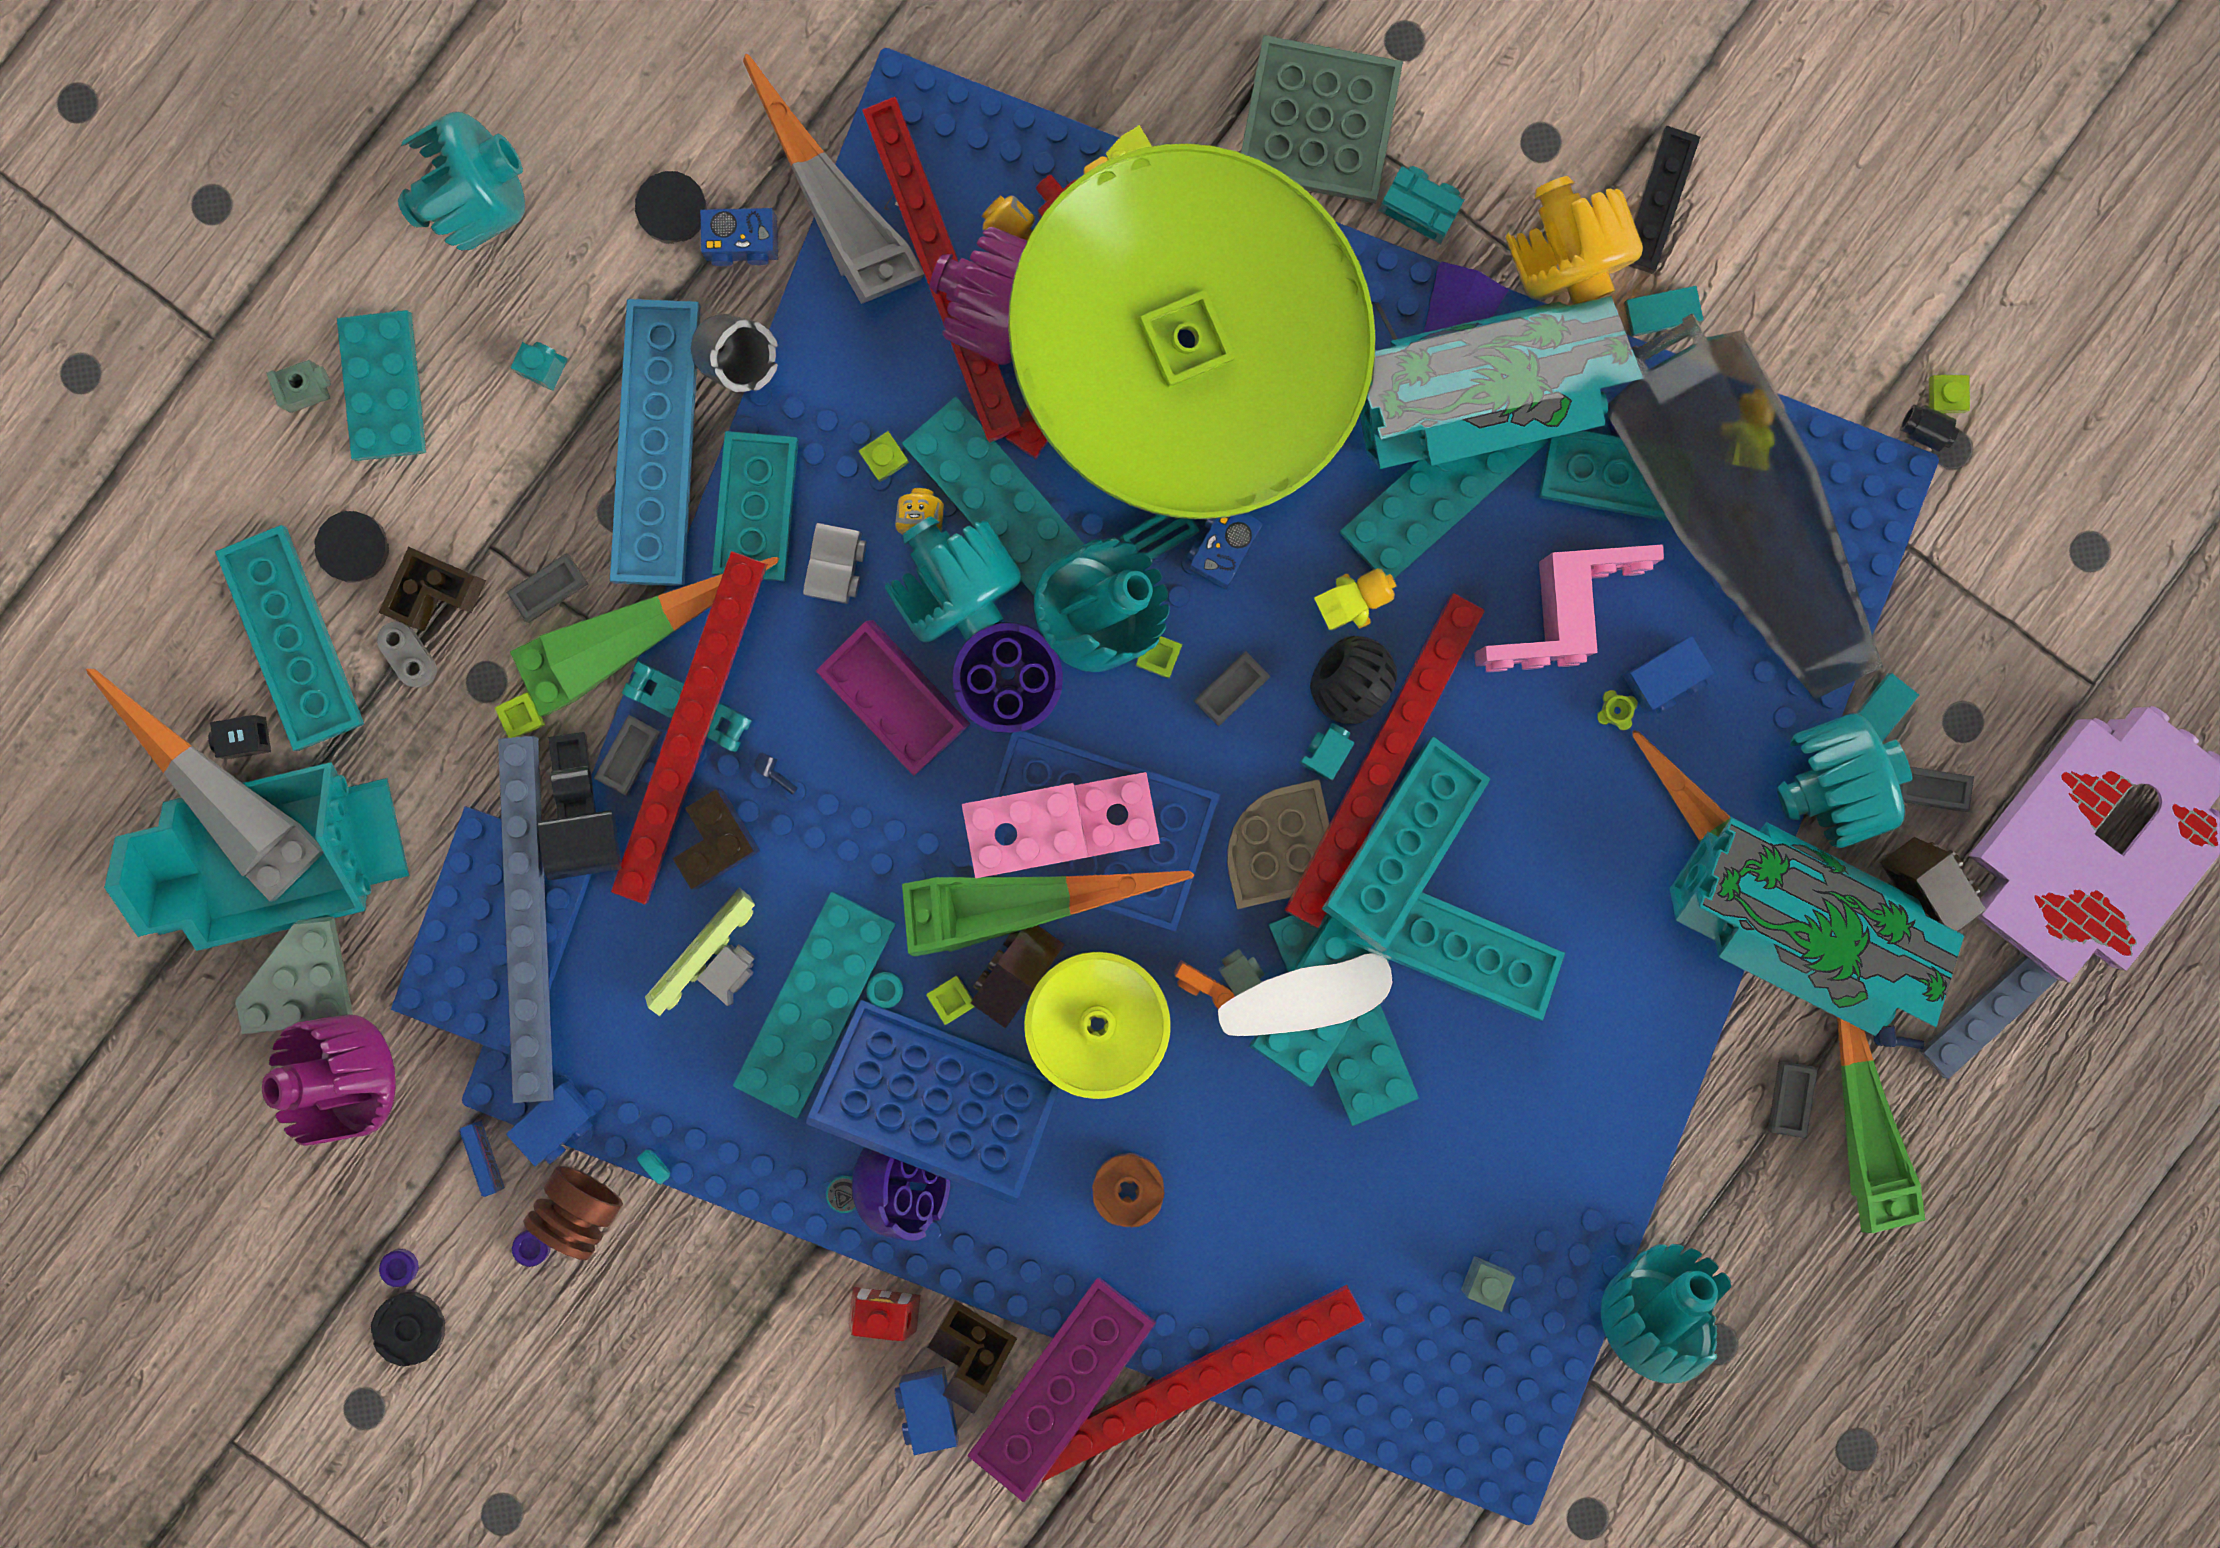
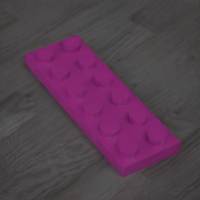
[967,1277,1157,1502]

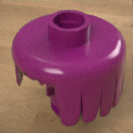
[929,227,1027,365]
[262,1014,396,1146]

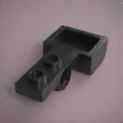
[538,732,622,881]

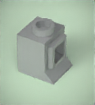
[697,944,755,1006]

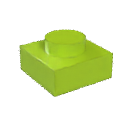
[1929,375,1970,413]
[859,431,909,482]
[1136,636,1182,679]
[494,692,545,738]
[926,975,975,1025]

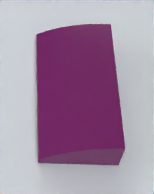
[816,620,970,776]

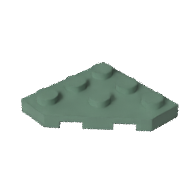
[235,917,353,1034]

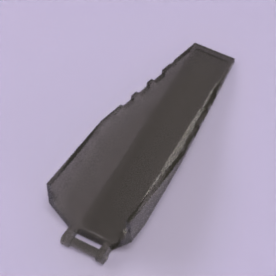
[1608,313,1883,699]

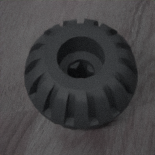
[1310,636,1397,724]

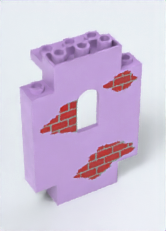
[1969,706,2220,983]

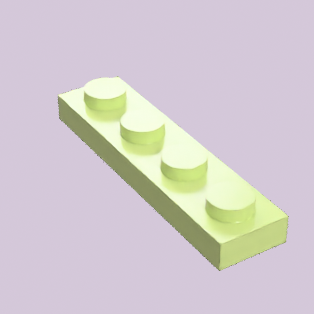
[645,888,755,1016]

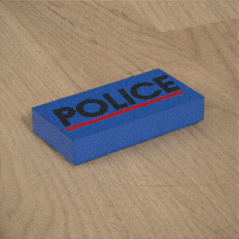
[459,1120,505,1197]

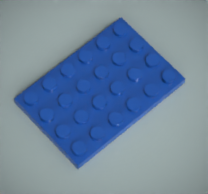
[969,731,1220,932]
[391,806,592,1055]
[806,1000,1059,1206]

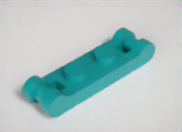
[621,660,752,752]

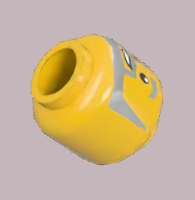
[981,195,1035,241]
[895,488,944,535]

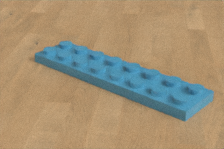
[610,299,701,586]

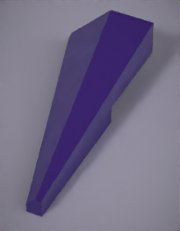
[1423,261,1509,333]

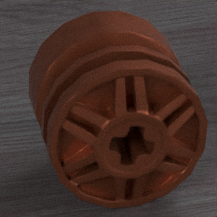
[523,1165,623,1260]

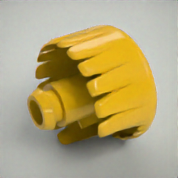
[1505,176,1643,305]

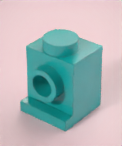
[510,342,568,391]
[1299,723,1355,781]

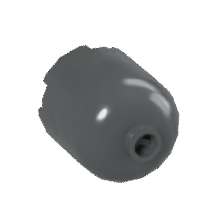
[690,314,778,392]

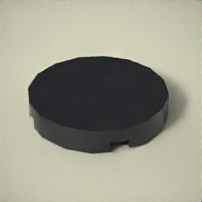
[635,171,707,244]
[314,511,389,583]
[371,1292,445,1366]

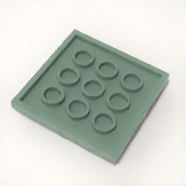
[1241,35,1403,204]

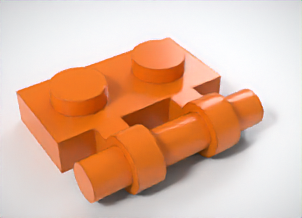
[1174,960,1235,1009]

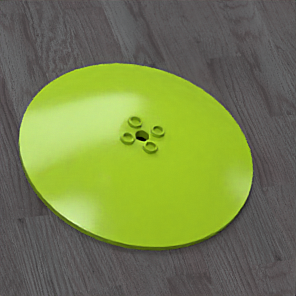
[1008,144,1375,519]

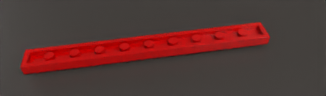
[862,97,1023,442]
[611,551,768,904]
[1284,593,1485,928]
[1041,1284,1365,1482]

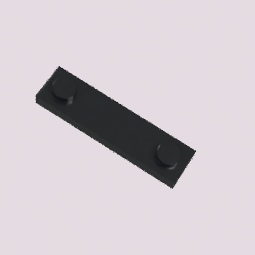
[1629,126,1701,274]

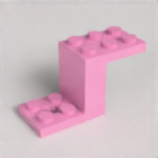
[1474,545,1664,672]
[962,772,1160,878]

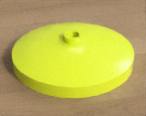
[1024,952,1170,1099]

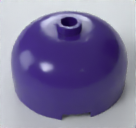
[953,622,1063,733]
[852,1147,951,1241]

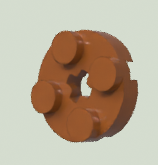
[1092,1152,1164,1227]

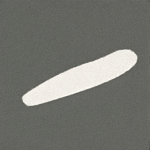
[1218,953,1393,1036]

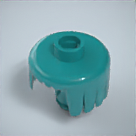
[398,112,526,251]
[885,516,1021,642]
[1034,537,1170,672]
[1777,713,1912,848]
[1601,1244,1732,1384]

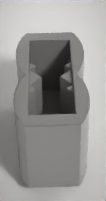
[803,523,867,604]

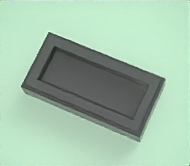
[507,553,588,623]
[1194,651,1271,727]
[594,715,662,796]
[1899,767,1974,812]
[1768,1060,1818,1139]

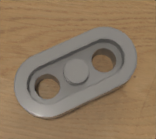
[377,622,437,688]

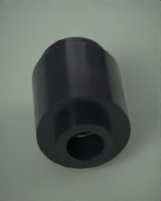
[1900,404,1959,452]

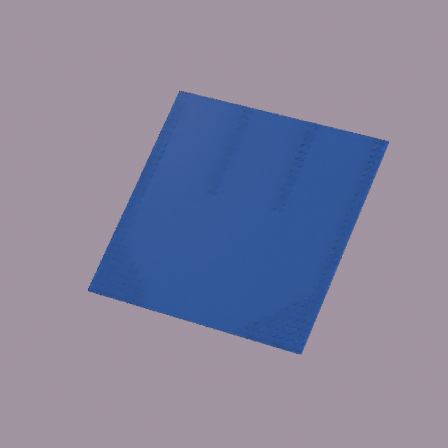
[462,48,1939,1525]

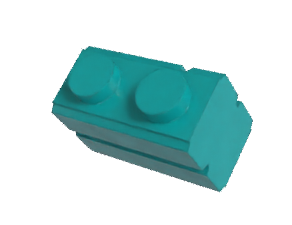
[1378,166,1465,244]

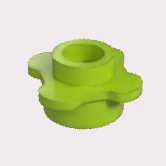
[1597,690,1638,730]

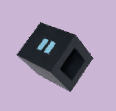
[208,715,271,759]

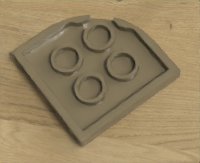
[1227,779,1329,909]

